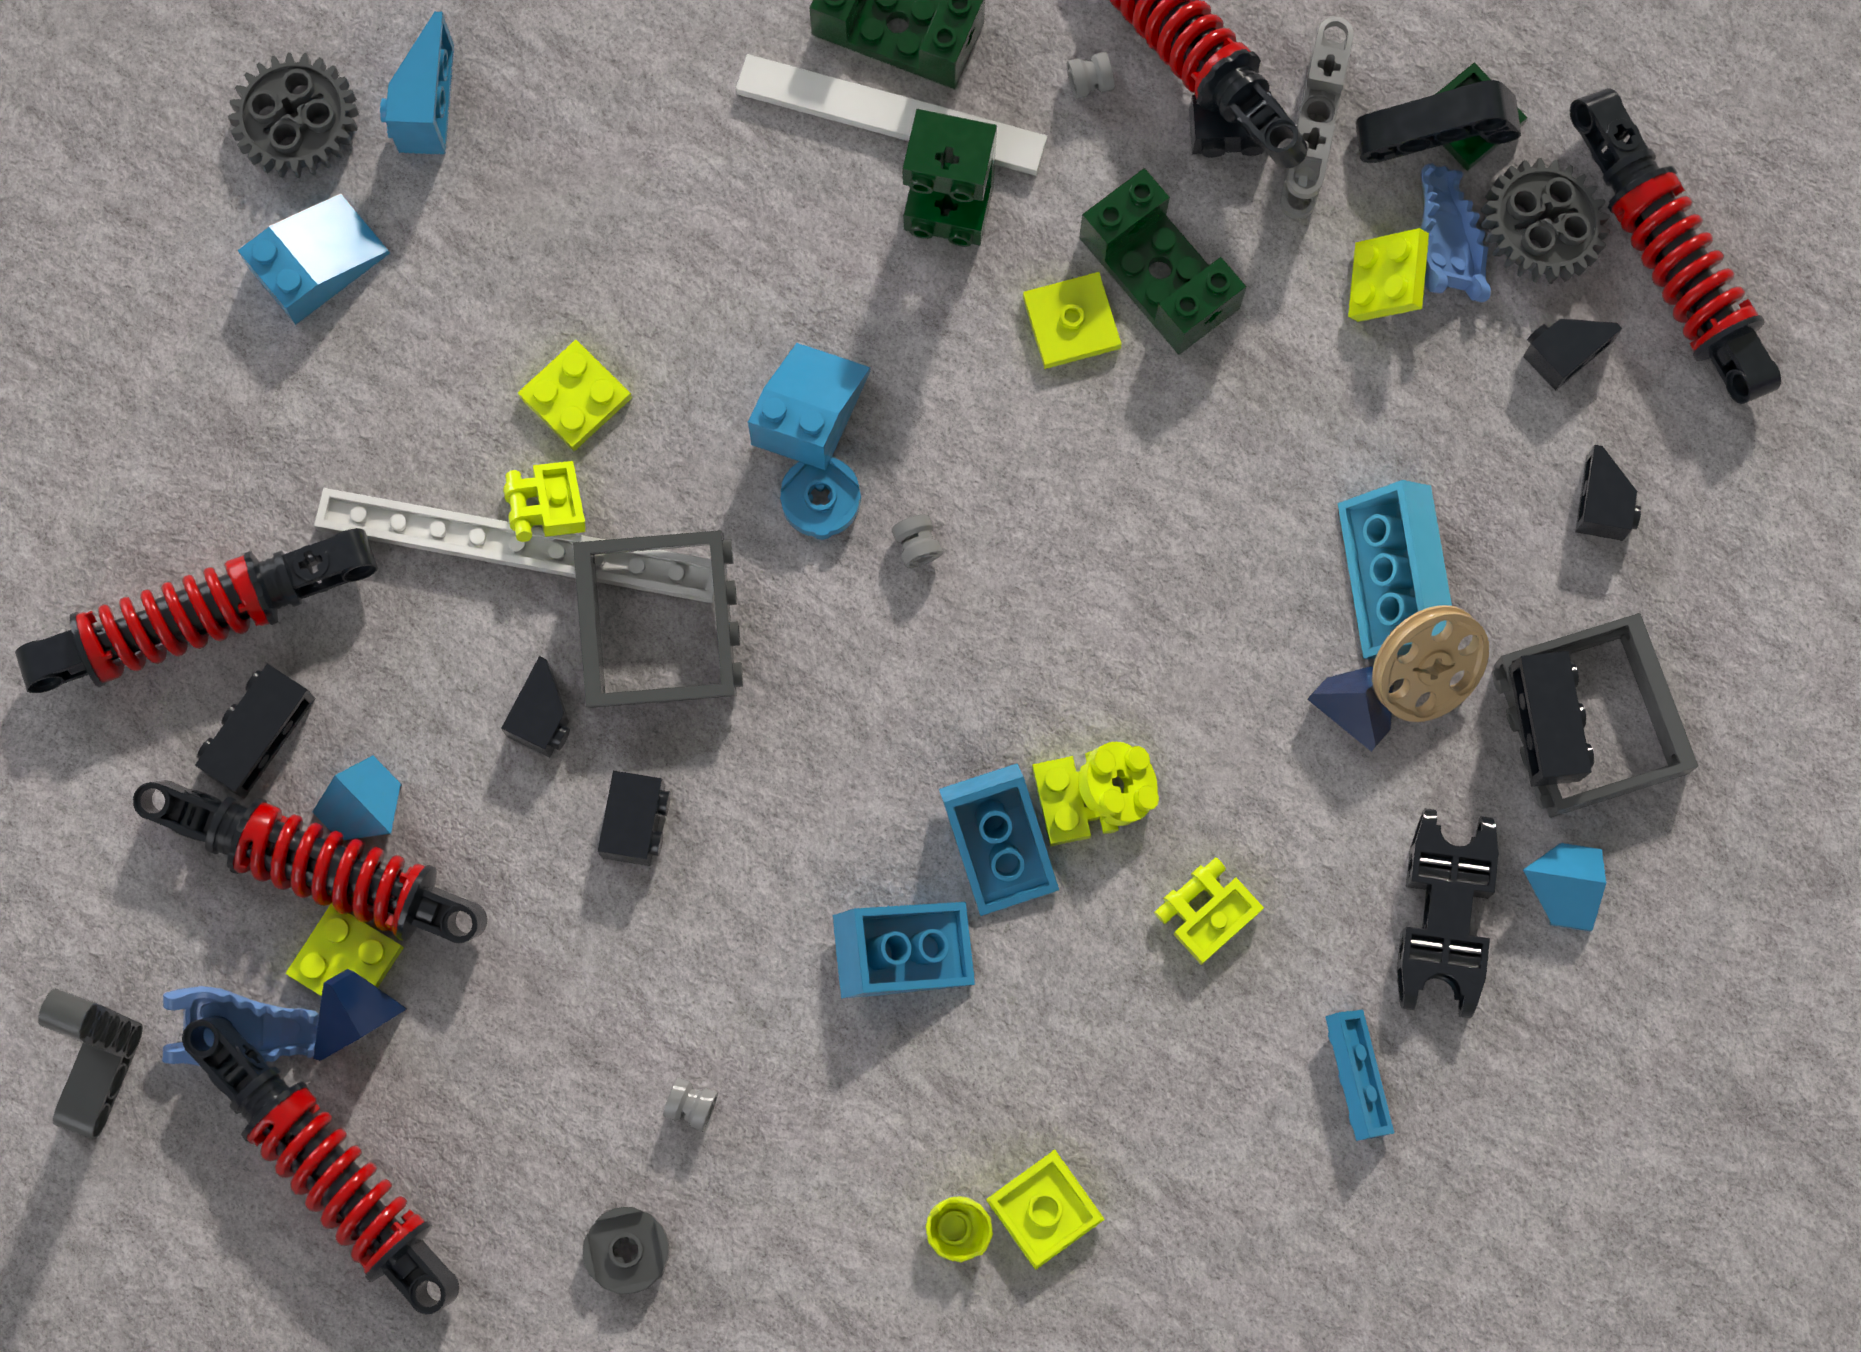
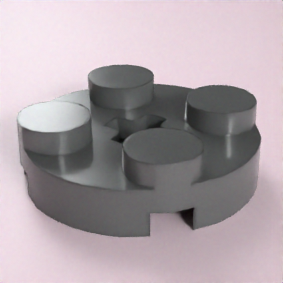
[583,1207,670,1294]

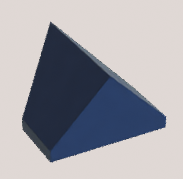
[1307,666,1394,752]
[313,969,407,1061]

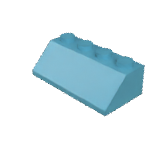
[1338,480,1452,659]

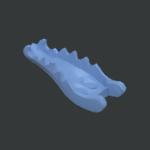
[1421,163,1491,302]
[162,986,319,1066]

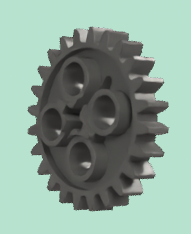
[228,52,359,178]
[1481,158,1610,284]

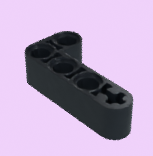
[1355,80,1521,163]

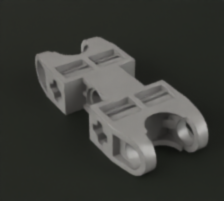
[1280,16,1354,219]

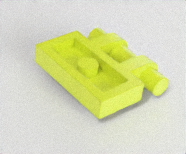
[503,461,585,542]
[1032,751,1119,847]
[1154,857,1264,965]

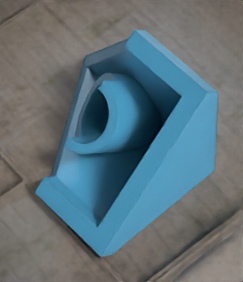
[312,755,402,840]
[1523,843,1606,931]

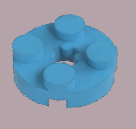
[780,458,861,540]

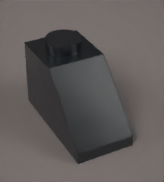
[1523,319,1622,391]
[1575,445,1641,541]
[501,656,570,758]

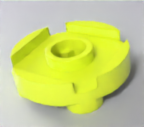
[1078,742,1159,826]

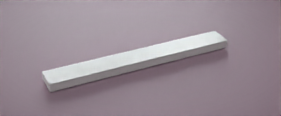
[736,54,1047,176]

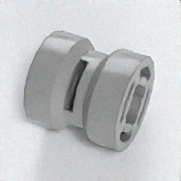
[1066,52,1115,99]
[891,514,943,568]
[663,1077,718,1132]

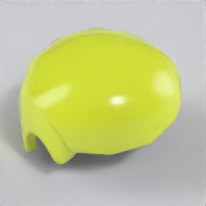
[925,1196,993,1263]

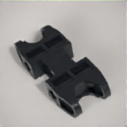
[1396,808,1499,1018]

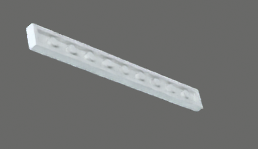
[314,488,714,603]

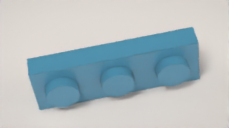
[1325,1010,1394,1141]

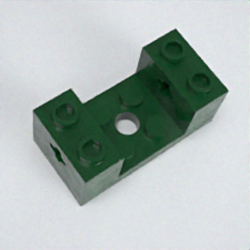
[809,0,985,89]
[902,109,997,247]
[1079,168,1247,355]

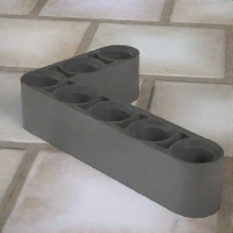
[38,988,143,1140]

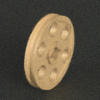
[1372,605,1489,722]

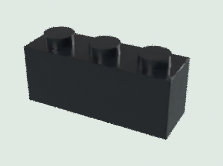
[1509,651,1594,787]
[195,663,316,799]

